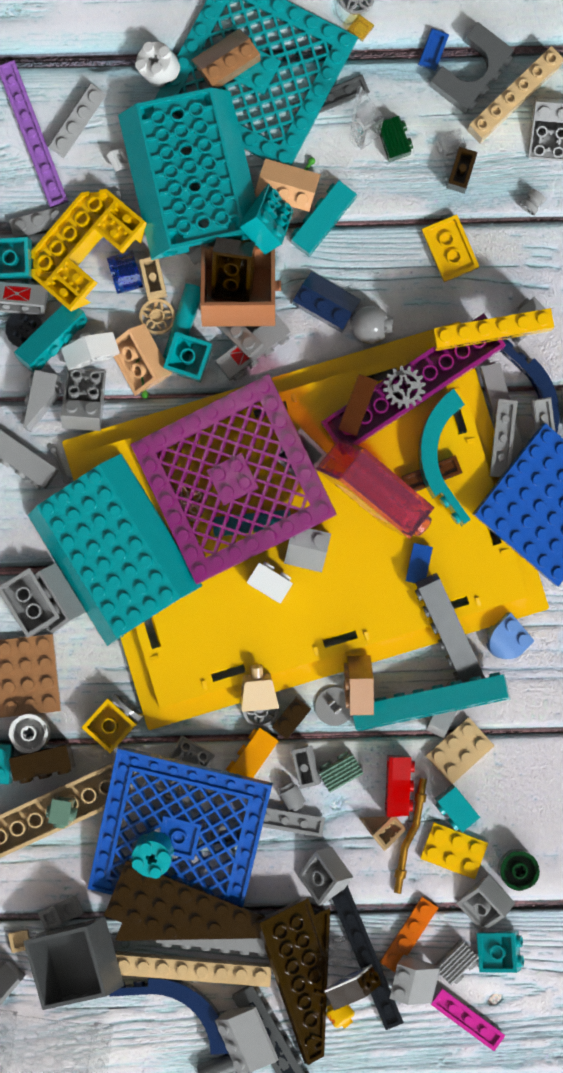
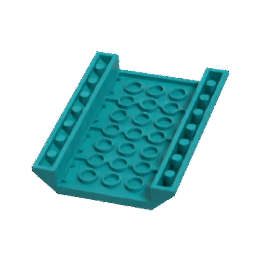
[28,454,202,646]

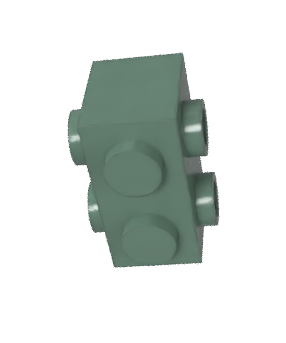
[46,796,78,828]

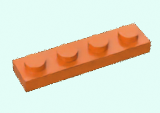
[379,896,439,972]

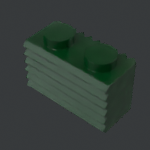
[377,116,413,162]

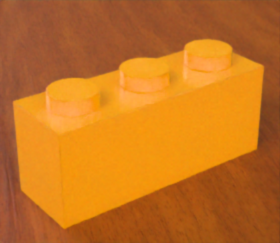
[226,727,279,778]

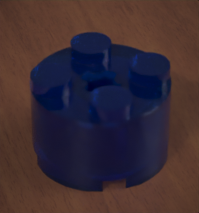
[107,250,143,294]

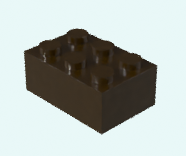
[211,237,255,302]
[9,743,75,784]

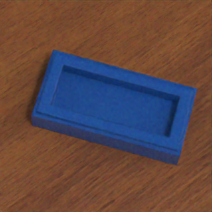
[418,28,449,71]
[405,543,433,583]

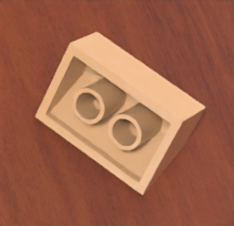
[255,158,321,212]
[114,324,172,396]

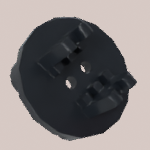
[5,313,43,347]

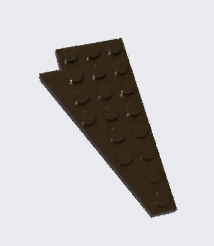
[104,860,266,941]
[256,897,330,1065]

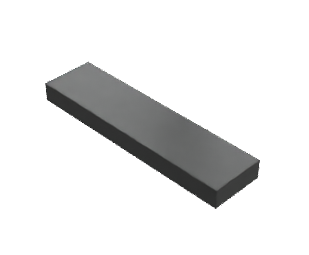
[292,75,370,114]

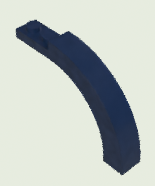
[500,339,559,433]
[109,977,229,1055]

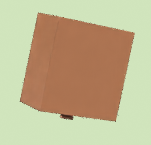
[200,246,281,327]

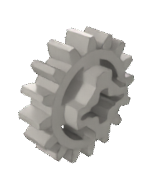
[383,366,426,409]

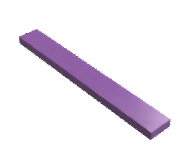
[0,60,68,208]

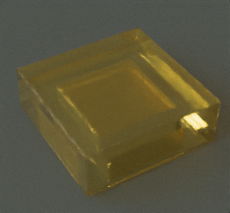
[348,14,374,42]

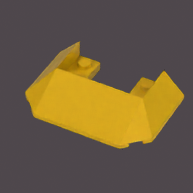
[31,189,147,311]

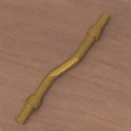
[394,778,427,894]

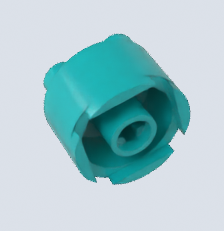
[132,831,174,879]

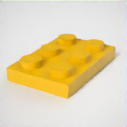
[421,214,479,283]
[420,822,488,880]

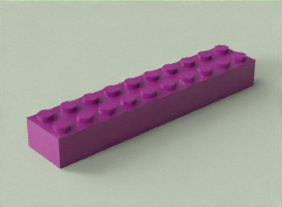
[321,313,506,456]

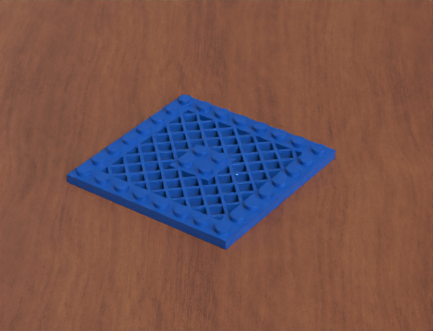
[88,746,273,907]

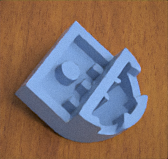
[486,612,534,659]

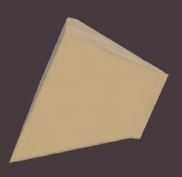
[359,816,406,851]

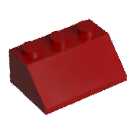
[385,755,415,817]

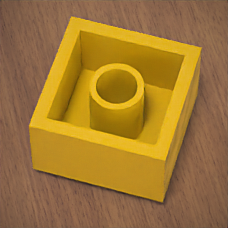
[81,698,138,754]

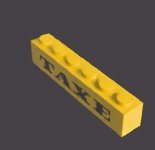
[432,308,554,351]

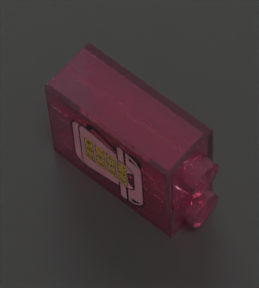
[316,438,435,539]

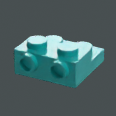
[477,931,524,973]

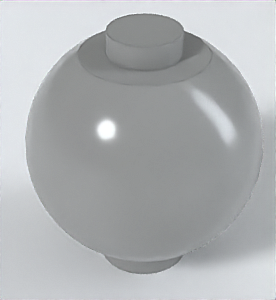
[350,305,393,344]

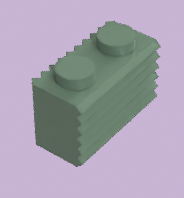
[318,751,364,793]

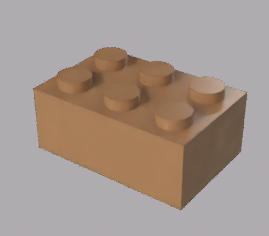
[344,655,374,715]

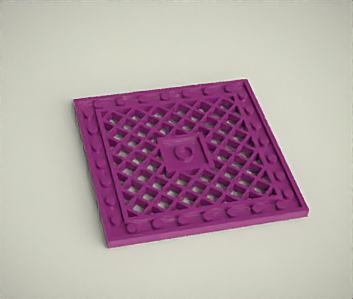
[130,374,337,584]

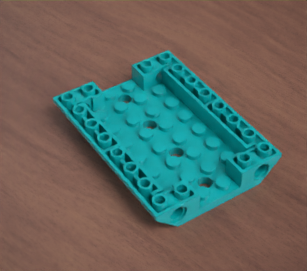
[118,88,256,260]

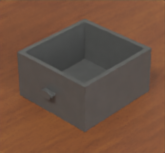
[23,917,124,1010]

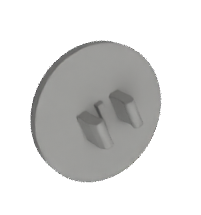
[315,687,352,726]

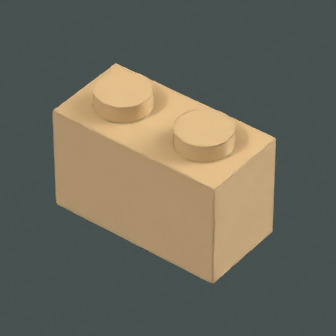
[139,257,168,300]

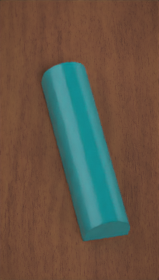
[163,283,201,358]

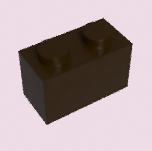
[446,147,478,194]
[272,697,311,739]

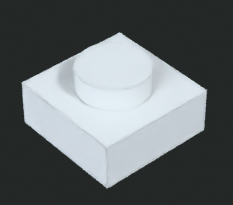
[107,148,130,171]

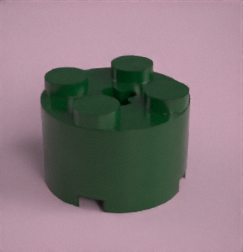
[498,849,540,891]

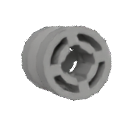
[519,189,546,216]

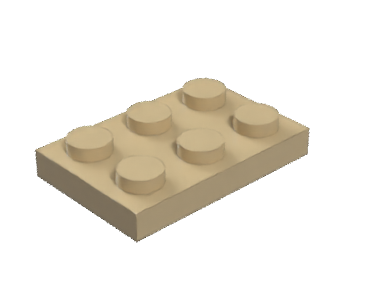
[425,717,494,785]

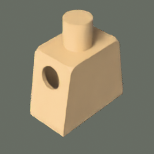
[240,664,279,712]

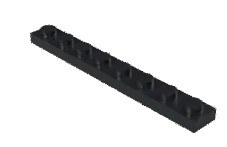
[332,885,404,1030]

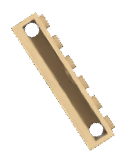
[467,46,563,144]

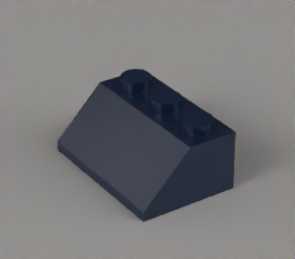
[293,271,361,333]

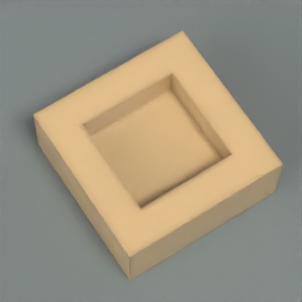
[8,929,30,953]

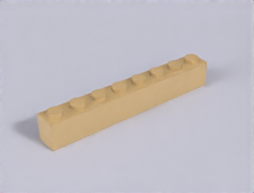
[116,951,272,987]

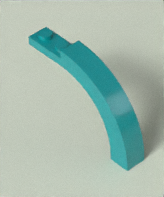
[418,389,471,527]

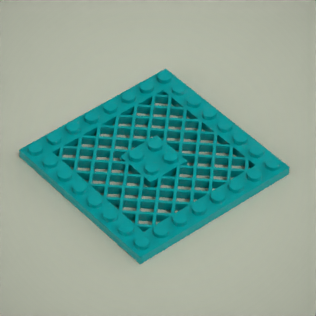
[154,0,358,166]

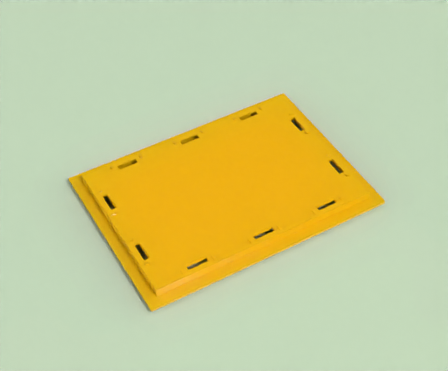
[62,321,549,730]

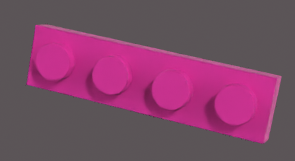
[430,988,506,1051]

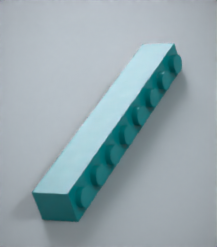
[353,672,510,731]

